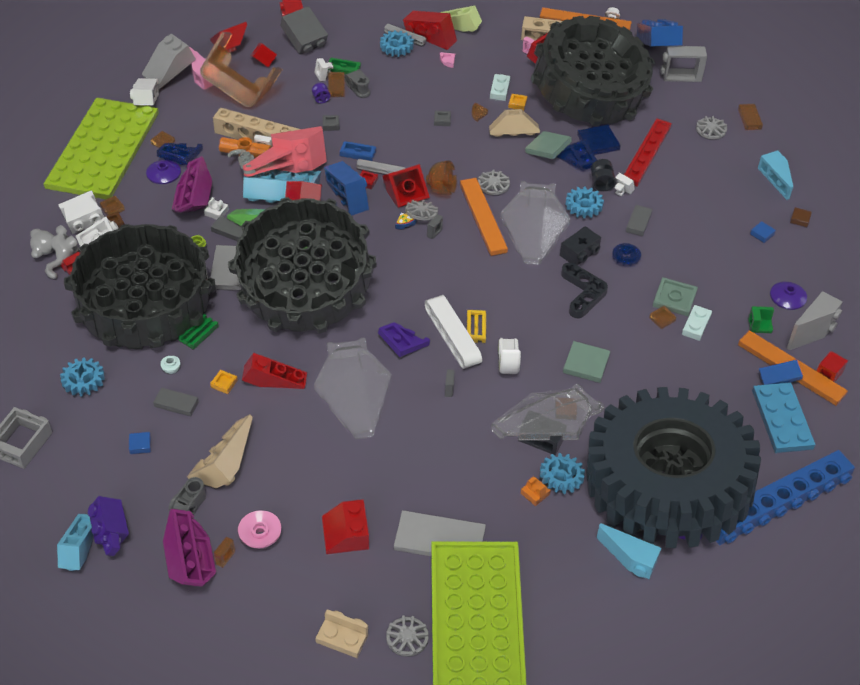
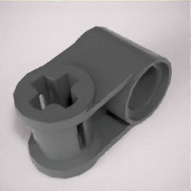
[344,69,370,98]
[169,477,206,515]

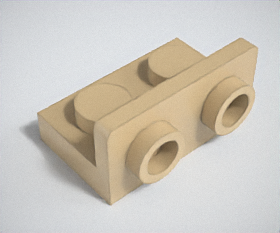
[316,609,368,658]

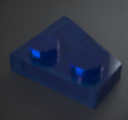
[556,140,597,171]
[156,143,203,165]

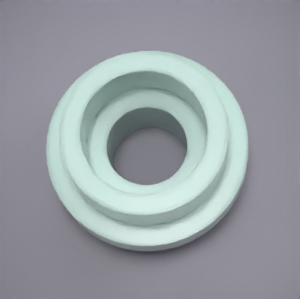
[161,356,181,374]

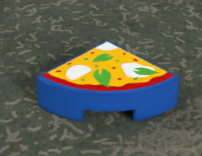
[395,213,417,229]

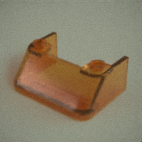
[200,32,282,107]

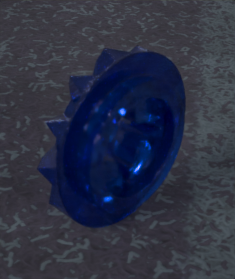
[612,243,641,266]

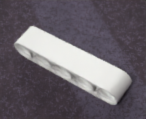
[425,295,482,369]

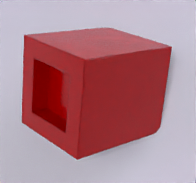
[250,43,277,67]
[817,351,848,382]

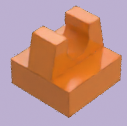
[521,476,551,506]

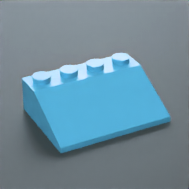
[243,169,321,203]

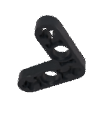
[561,262,608,319]

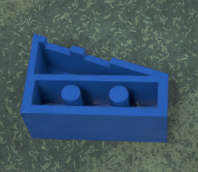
[324,161,369,215]

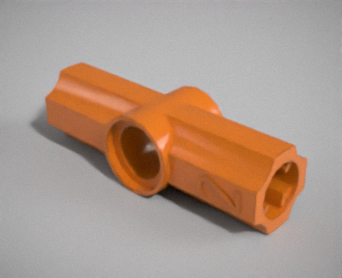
[219,137,272,158]

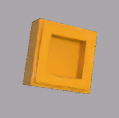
[508,94,527,111]
[210,370,238,394]

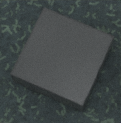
[434,111,451,126]
[323,115,339,131]
[427,214,443,239]
[445,369,455,397]

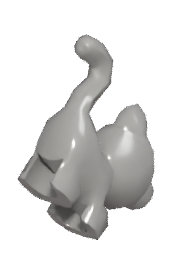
[30,225,80,279]

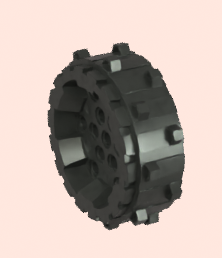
[531,16,655,126]
[228,197,377,334]
[64,224,216,349]

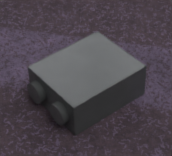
[280,6,328,54]

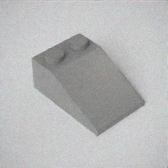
[142,34,196,89]
[787,291,843,350]

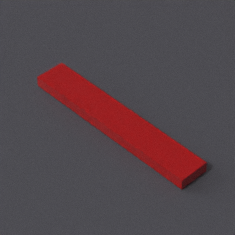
[624,118,672,187]

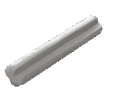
[384,24,426,46]
[356,159,405,174]

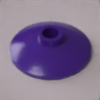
[146,160,181,184]
[770,282,807,310]

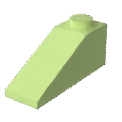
[440,6,482,32]

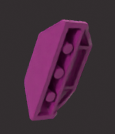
[172,156,212,213]
[163,508,216,587]

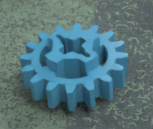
[380,30,414,57]
[565,186,604,218]
[60,357,105,396]
[539,453,585,494]

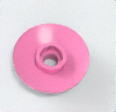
[238,511,281,548]

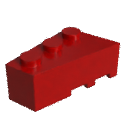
[403,11,457,50]

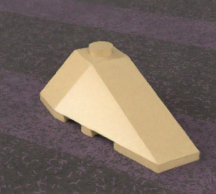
[187,415,253,488]

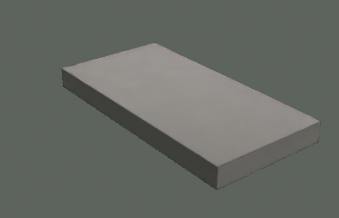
[394,510,486,556]

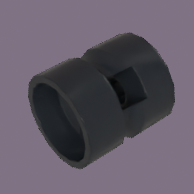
[591,159,616,191]

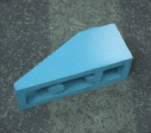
[758,150,793,200]
[57,514,94,571]
[597,523,661,579]

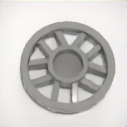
[696,116,727,139]
[478,170,510,195]
[405,200,438,220]
[386,615,429,656]

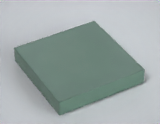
[525,131,572,159]
[653,277,698,316]
[563,341,610,383]

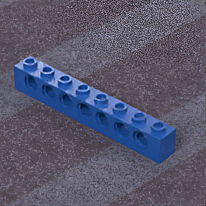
[716,450,855,545]

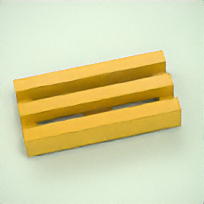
[467,310,486,343]

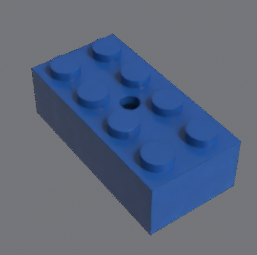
[637,19,683,46]

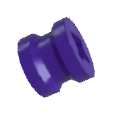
[312,83,330,104]

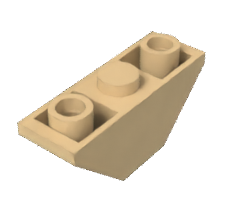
[489,109,540,137]

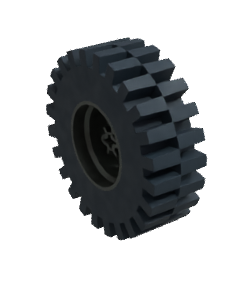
[587,387,761,548]

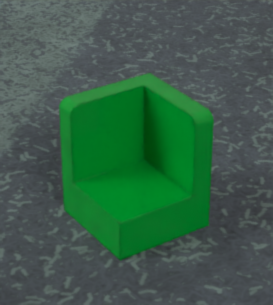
[748,306,774,333]

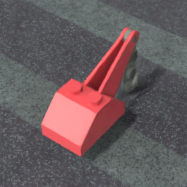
[228,126,327,177]

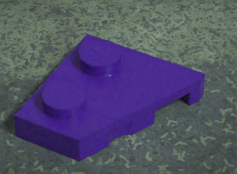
[378,322,430,357]

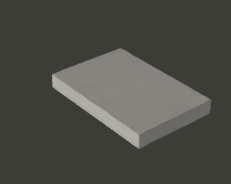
[210,245,241,290]

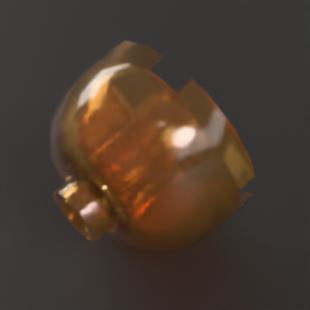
[426,160,457,195]

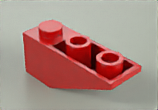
[242,353,307,389]

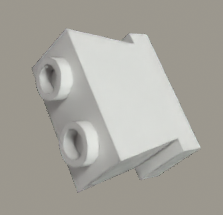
[58,190,104,234]

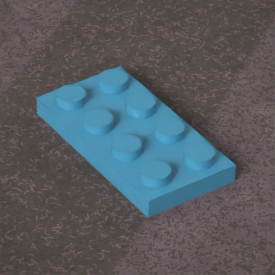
[752,382,816,453]

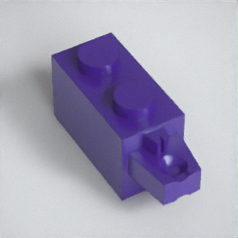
[88,496,129,556]

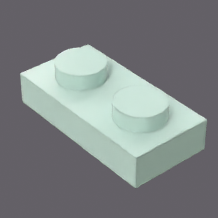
[490,74,510,101]
[682,305,712,341]

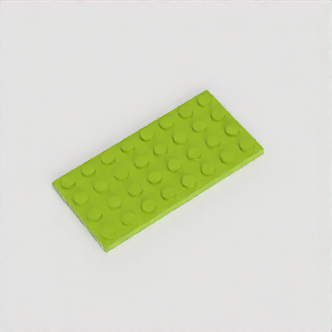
[44,98,159,200]
[431,541,526,685]

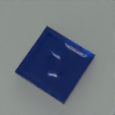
[577,125,621,156]

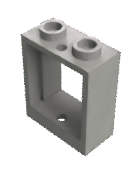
[660,46,707,82]
[0,407,52,469]

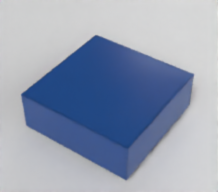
[750,221,776,243]
[129,432,151,454]

